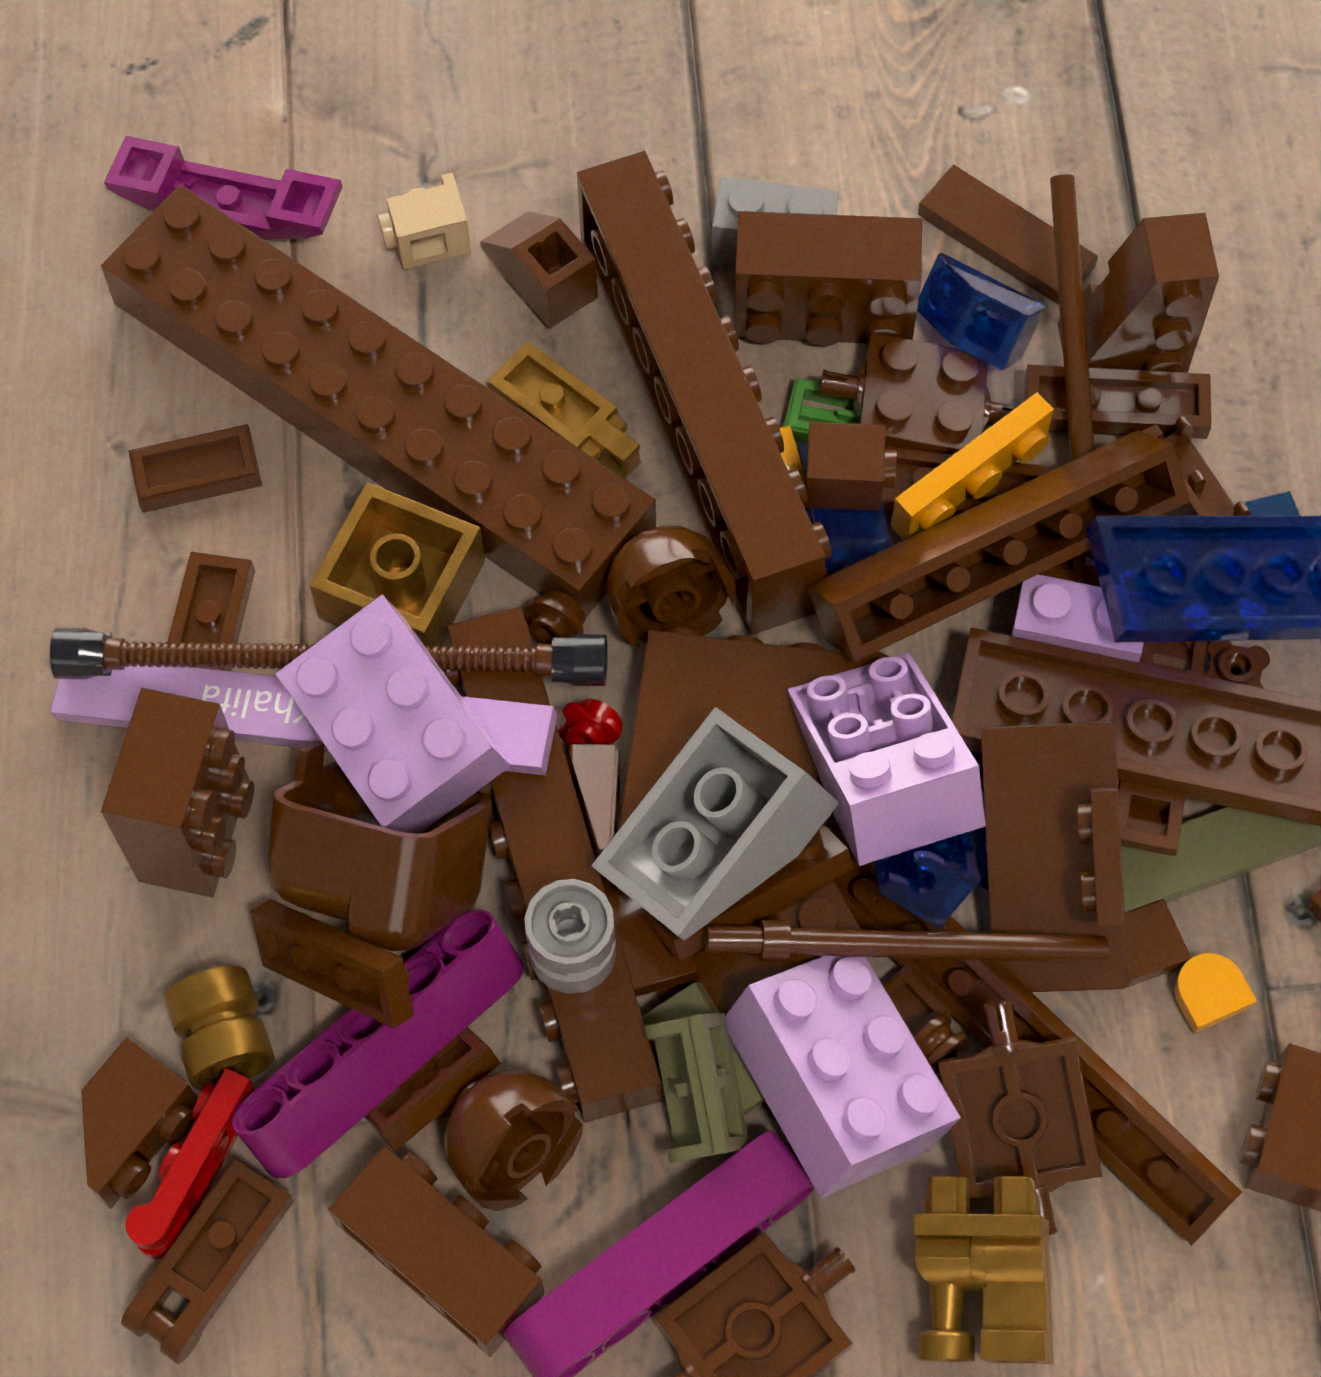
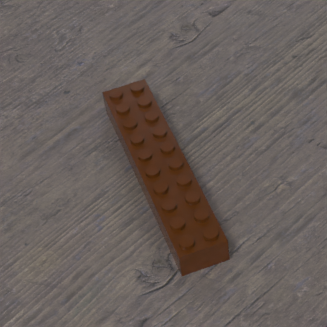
[101,184,656,617]

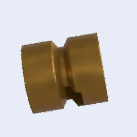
[164,966,275,1090]

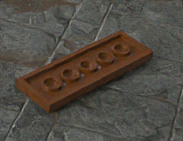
[952,627,1321,826]

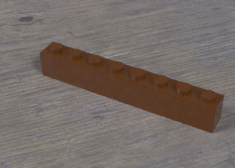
[445,606,662,1123]

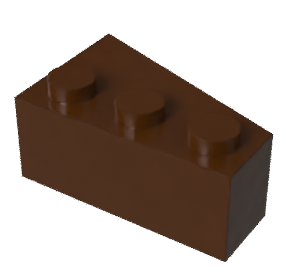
[1057,212,1219,373]

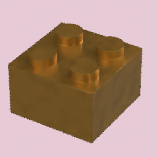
[309,482,485,648]

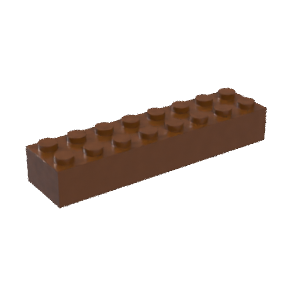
[577,150,832,636]

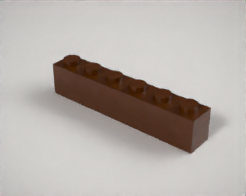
[807,430,1190,662]

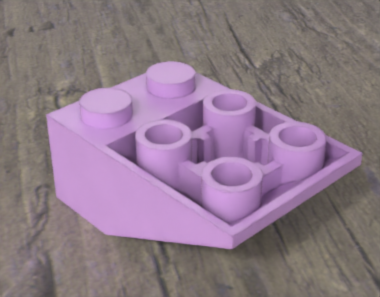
[787,652,986,866]

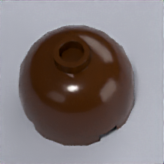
[606,525,736,648]
[444,1069,583,1211]

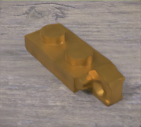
[487,342,641,479]

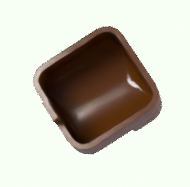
[268,740,492,951]

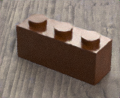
[328,1146,545,1357]

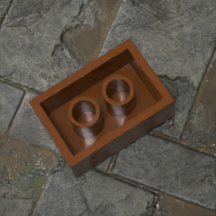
[734,211,922,346]
[101,687,254,898]

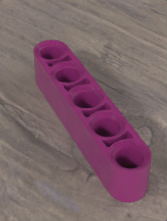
[232,910,524,1178]
[503,1130,815,1377]

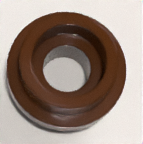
[524,590,586,644]

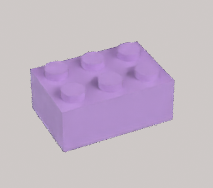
[276,595,511,834]
[725,956,961,1198]

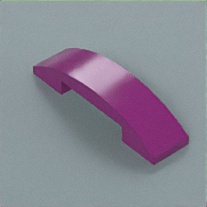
[104,136,343,239]

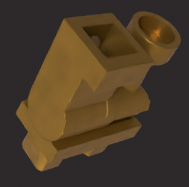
[914,1176,1054,1364]

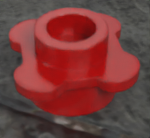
[558,699,623,746]

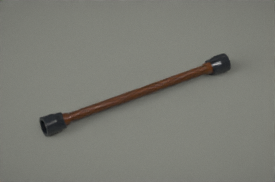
[50,628,608,686]

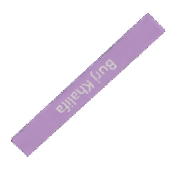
[50,665,558,776]

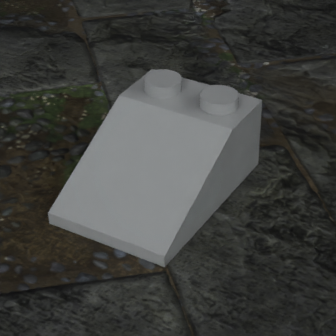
[592,707,839,941]

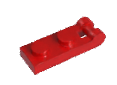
[125,1068,255,1260]

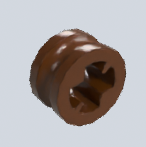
[913,1014,969,1075]

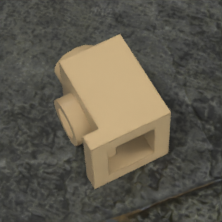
[377,172,471,270]

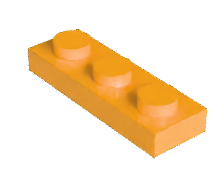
[891,392,1054,540]

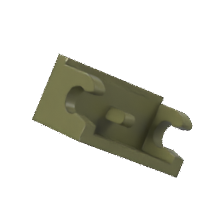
[644,1013,749,1163]

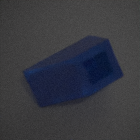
[917,252,1047,371]

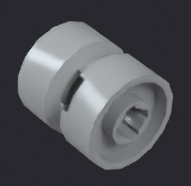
[525,879,617,994]

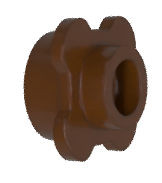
[1203,638,1270,689]

